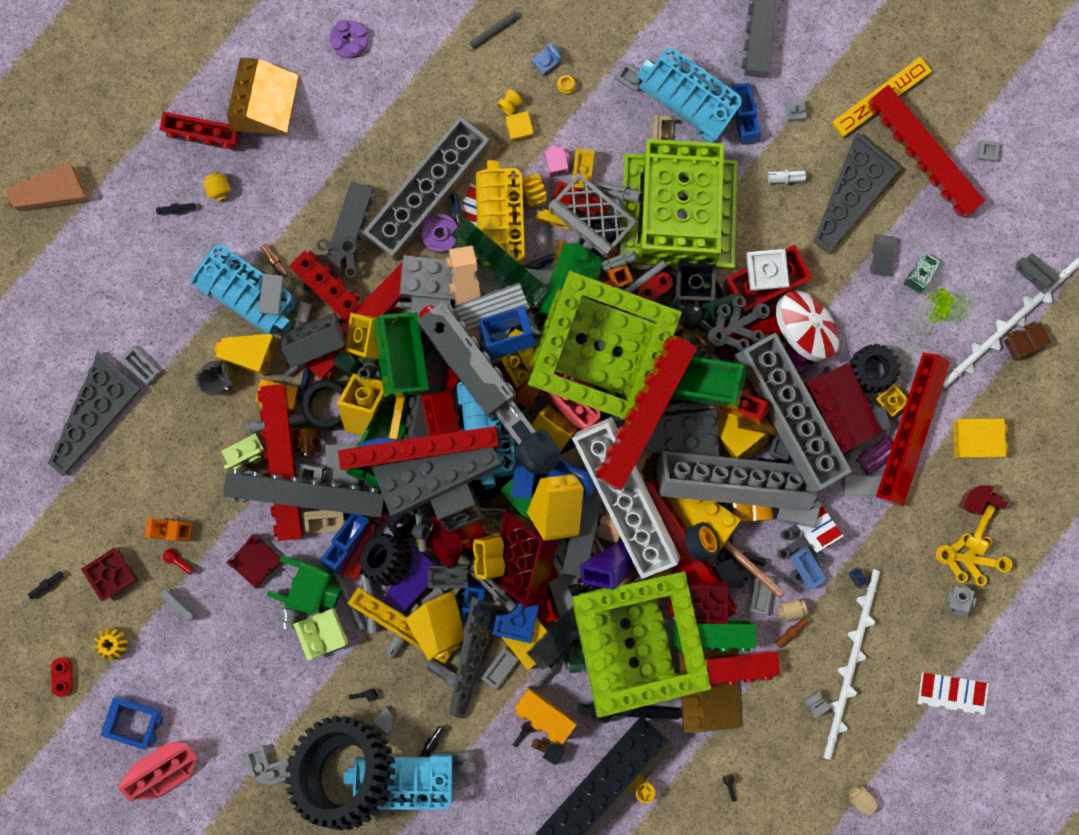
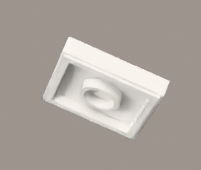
[746,249,789,291]

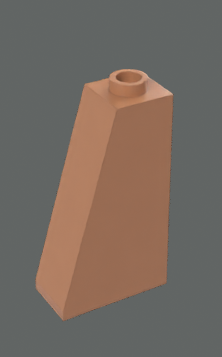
[6,162,89,211]

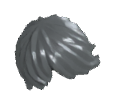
[195,360,234,396]

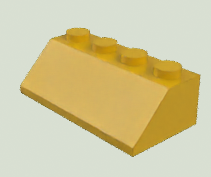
[667,497,741,551]

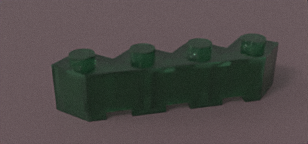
[451,217,550,307]

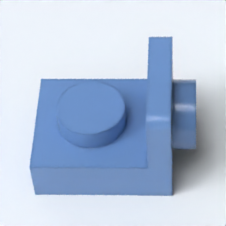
[532,43,562,76]

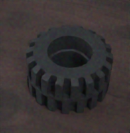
[849,344,901,394]
[360,533,412,587]

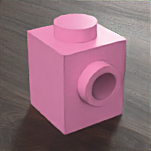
[545,146,570,177]

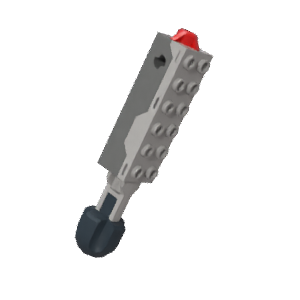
[417,302,560,475]

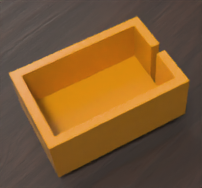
[514,686,576,745]

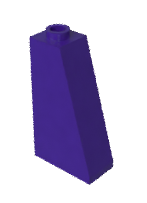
[580,540,635,590]
[383,545,437,614]

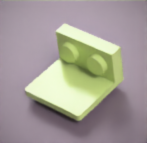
[221,433,265,472]
[293,608,348,661]

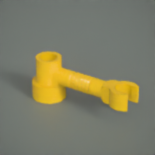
[965,504,995,556]

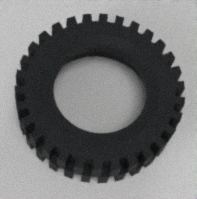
[285,716,395,831]

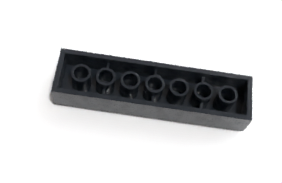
[535,715,675,835]

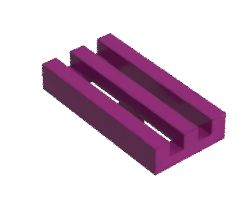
[856,436,893,475]

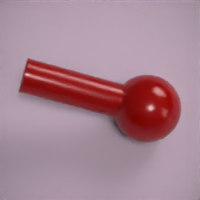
[163,549,195,575]

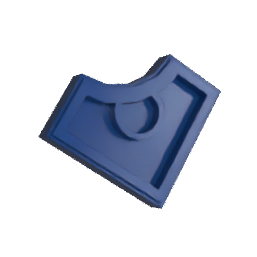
[492,603,539,643]

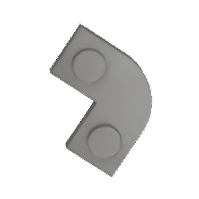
[614,56,657,92]
[244,745,290,785]

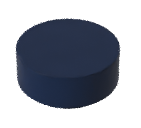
[849,568,867,588]

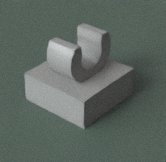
[785,100,807,122]

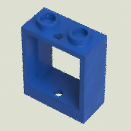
[478,306,536,360]
[100,696,163,750]

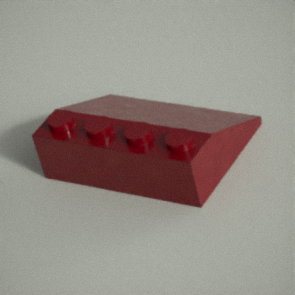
[804,362,882,453]
[492,510,559,608]

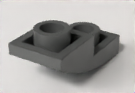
[870,234,895,276]

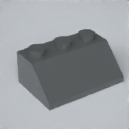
[281,312,345,368]

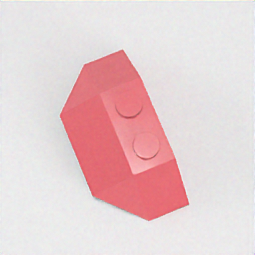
[540,371,600,430]
[118,743,198,801]

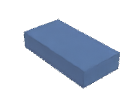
[790,546,826,590]

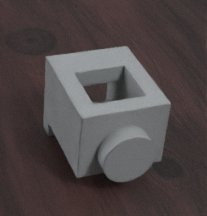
[515,309,544,337]
[296,462,327,484]

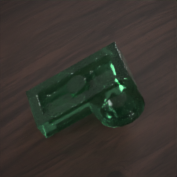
[903,251,941,294]
[701,293,740,326]

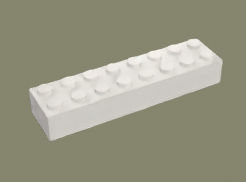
[572,417,680,579]

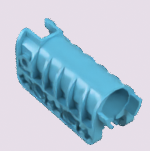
[637,48,741,143]
[190,245,296,335]
[456,381,516,489]
[344,754,453,810]

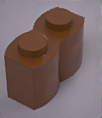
[1003,322,1052,361]

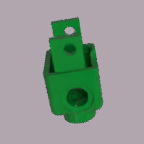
[266,555,342,615]

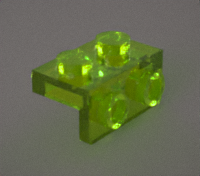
[927,289,955,324]

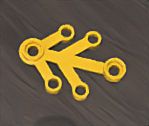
[936,533,1012,586]

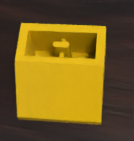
[500,329,536,388]

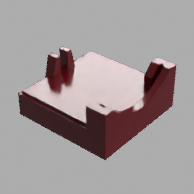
[426,515,469,569]
[226,534,282,589]
[81,547,139,602]
[688,580,728,624]

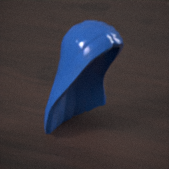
[537,458,595,500]

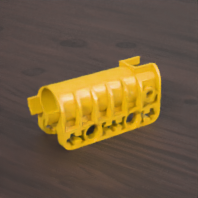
[475,160,525,268]

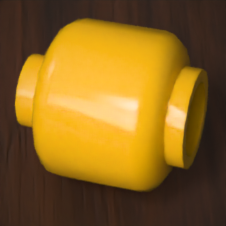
[203,172,231,201]

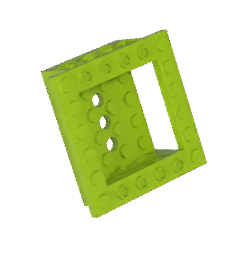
[619,139,738,270]
[528,271,682,420]
[571,571,711,717]

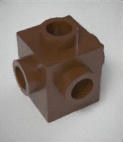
[293,428,321,456]

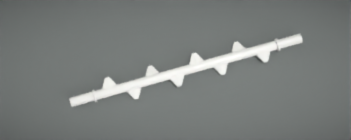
[943,258,1079,389]
[823,569,880,760]

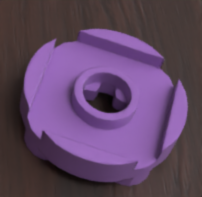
[330,20,368,58]
[421,214,459,253]

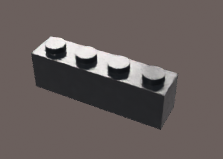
[526,606,580,670]

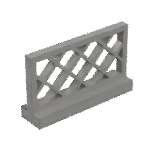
[548,173,637,258]

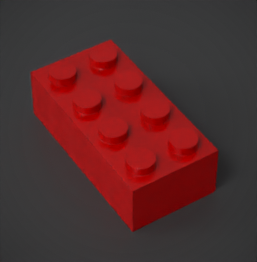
[724,244,812,315]

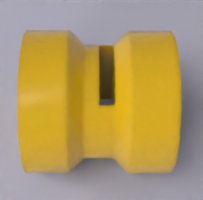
[497,89,523,115]
[635,780,655,803]

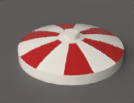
[776,291,839,362]

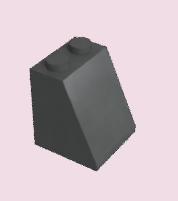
[431,482,485,533]

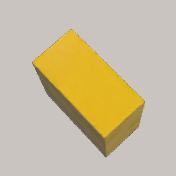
[505,111,534,142]
[874,384,907,418]

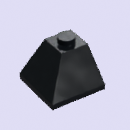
[676,263,716,302]

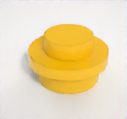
[557,75,576,94]

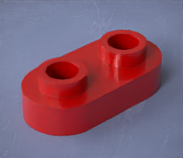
[637,272,673,301]
[51,657,73,697]

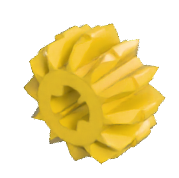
[522,173,547,207]
[93,628,128,661]

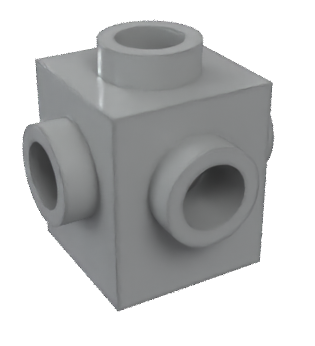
[946,586,977,619]

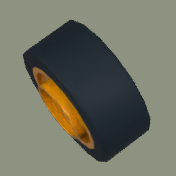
[684,522,720,562]

